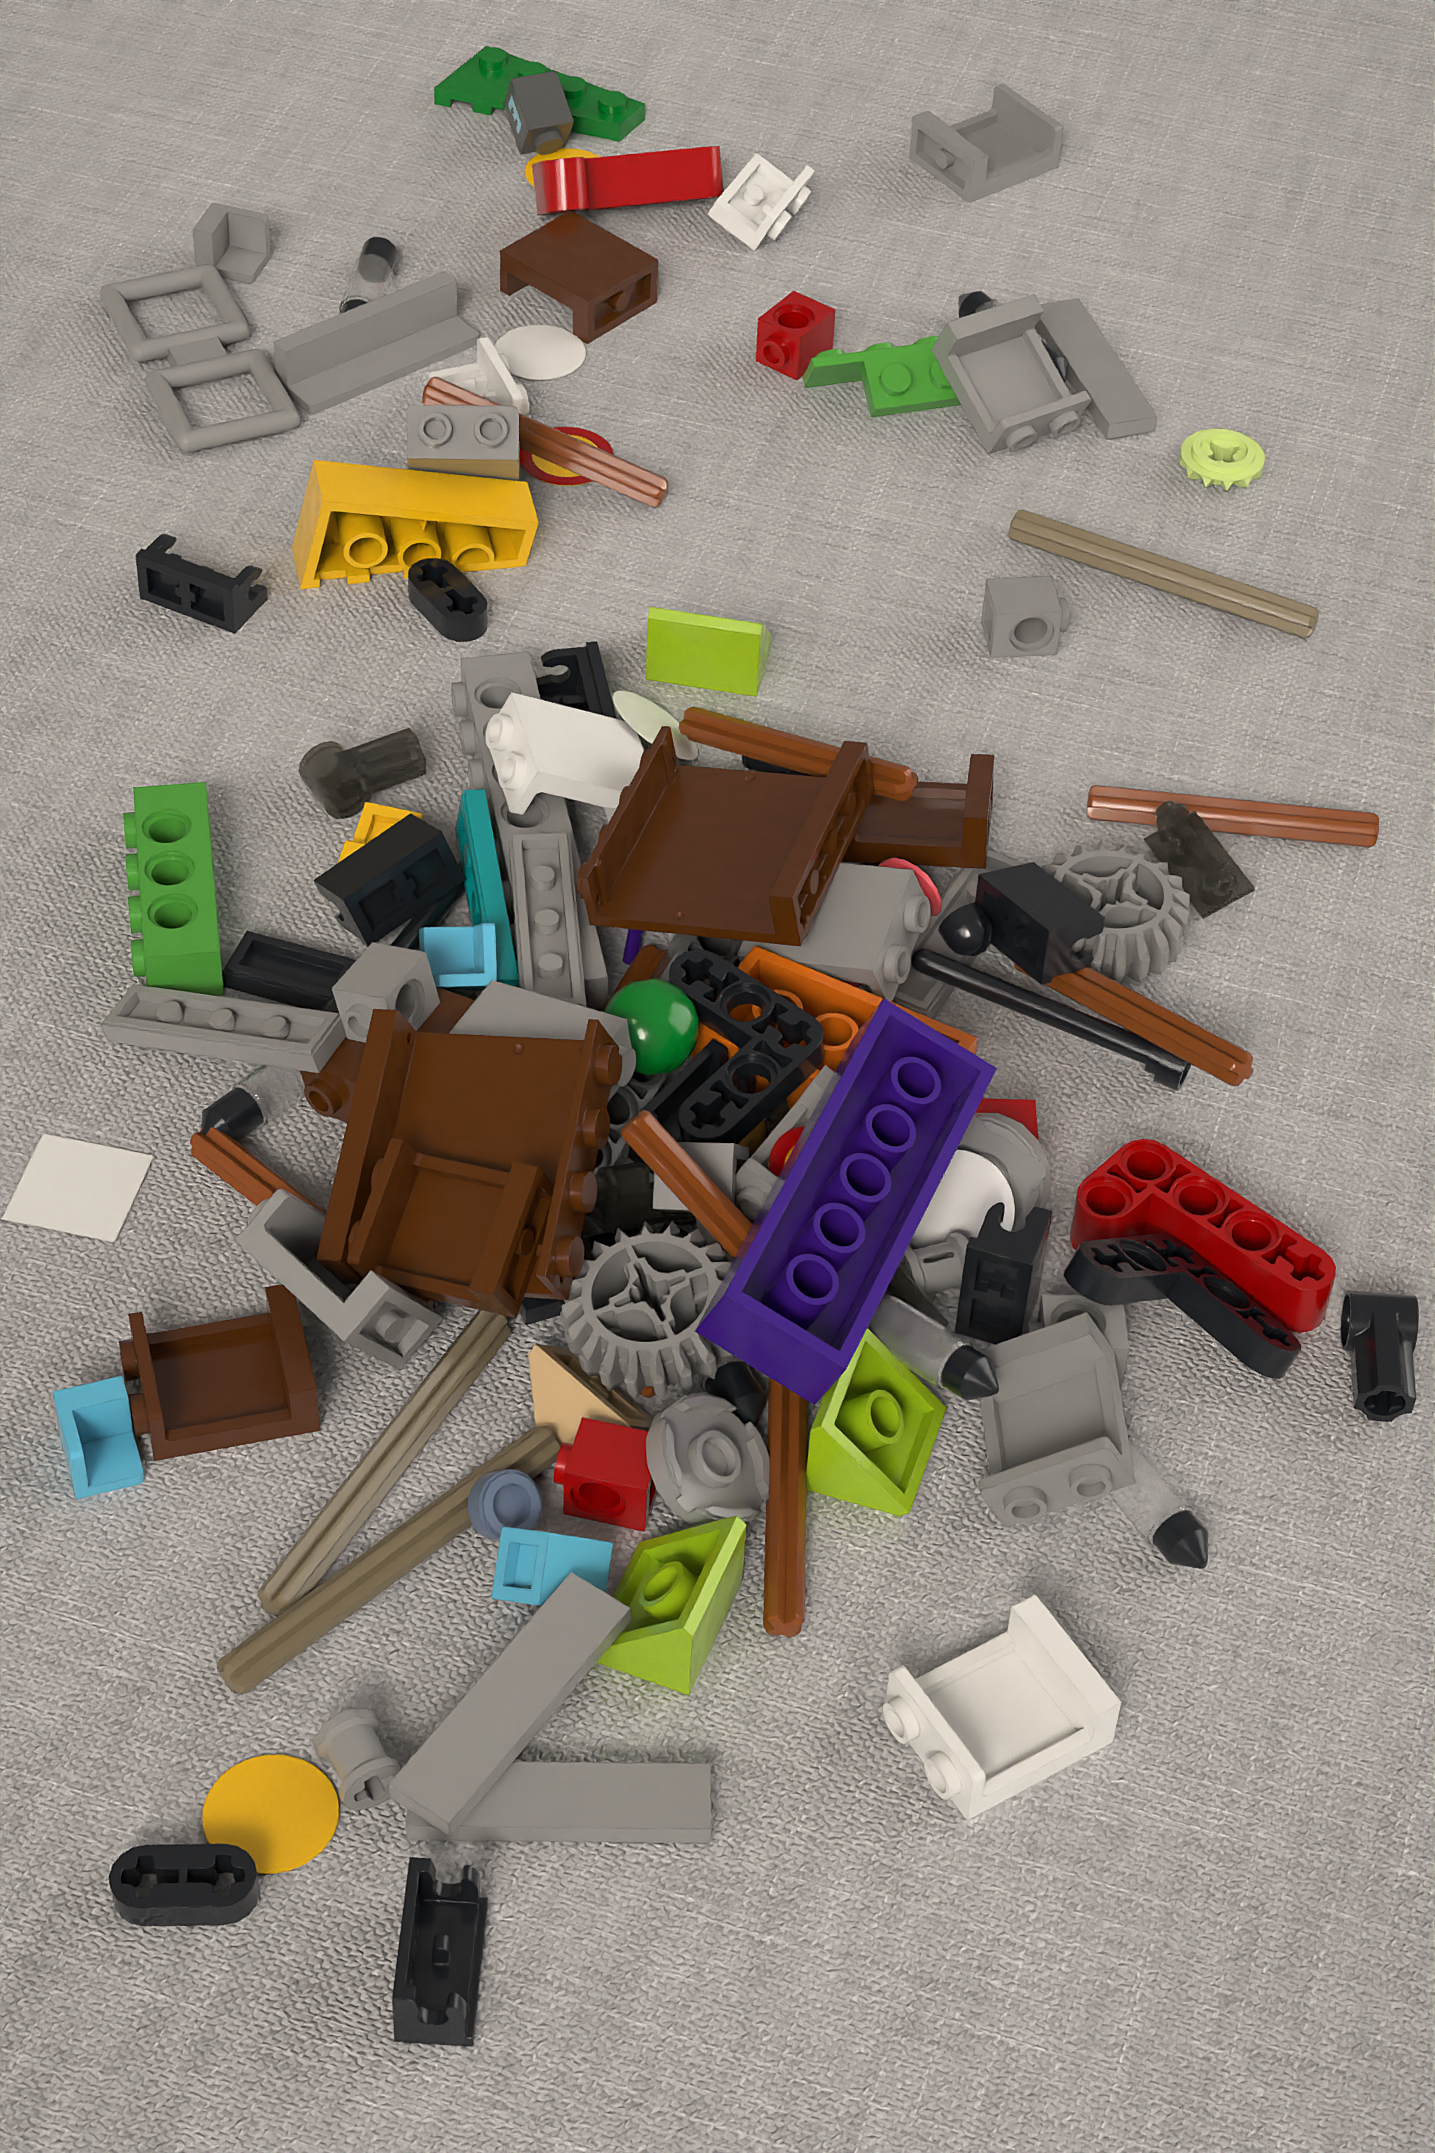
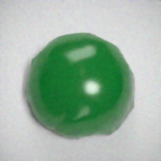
[604,978,699,1075]

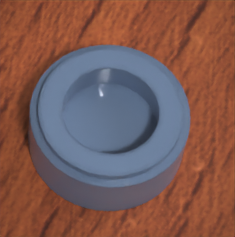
[468,1469,542,1542]

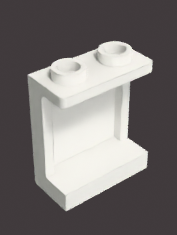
[486,692,644,822]
[883,1594,1121,1821]

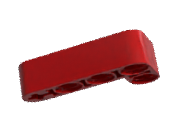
[532,146,724,215]
[1069,1139,1336,1333]

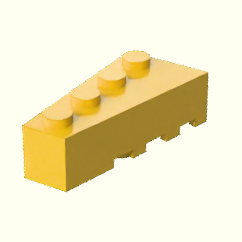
[292,460,539,589]

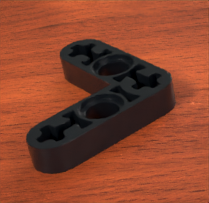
[669,950,825,1144]
[1063,1234,1301,1379]

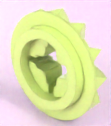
[1179,429,1265,491]

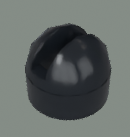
[938,903,993,956]

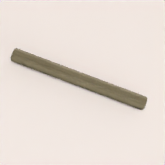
[1009,510,1319,639]
[257,1310,511,1617]
[217,1427,560,1694]

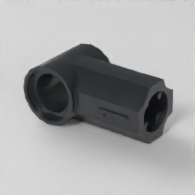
[1340,1290,1419,1422]

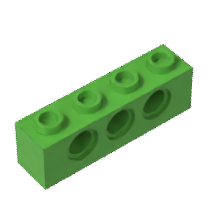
[123,782,224,996]

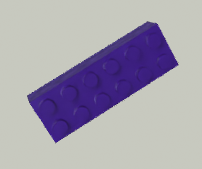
[695,998,997,1405]

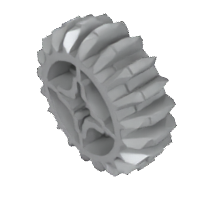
[1041,842,1191,983]
[560,1221,733,1400]

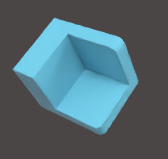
[419,923,497,991]
[52,1376,144,1499]
[491,1527,613,1606]

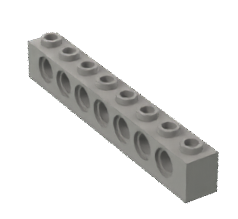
[451,652,608,1011]

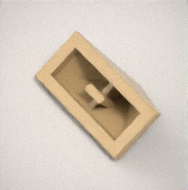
[528,1344,653,1446]

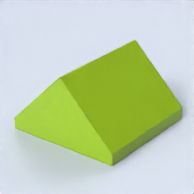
[646,606,773,697]
[806,1328,947,1516]
[596,1515,747,1696]

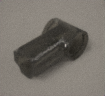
[299,728,426,819]

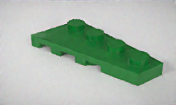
[434,46,645,142]

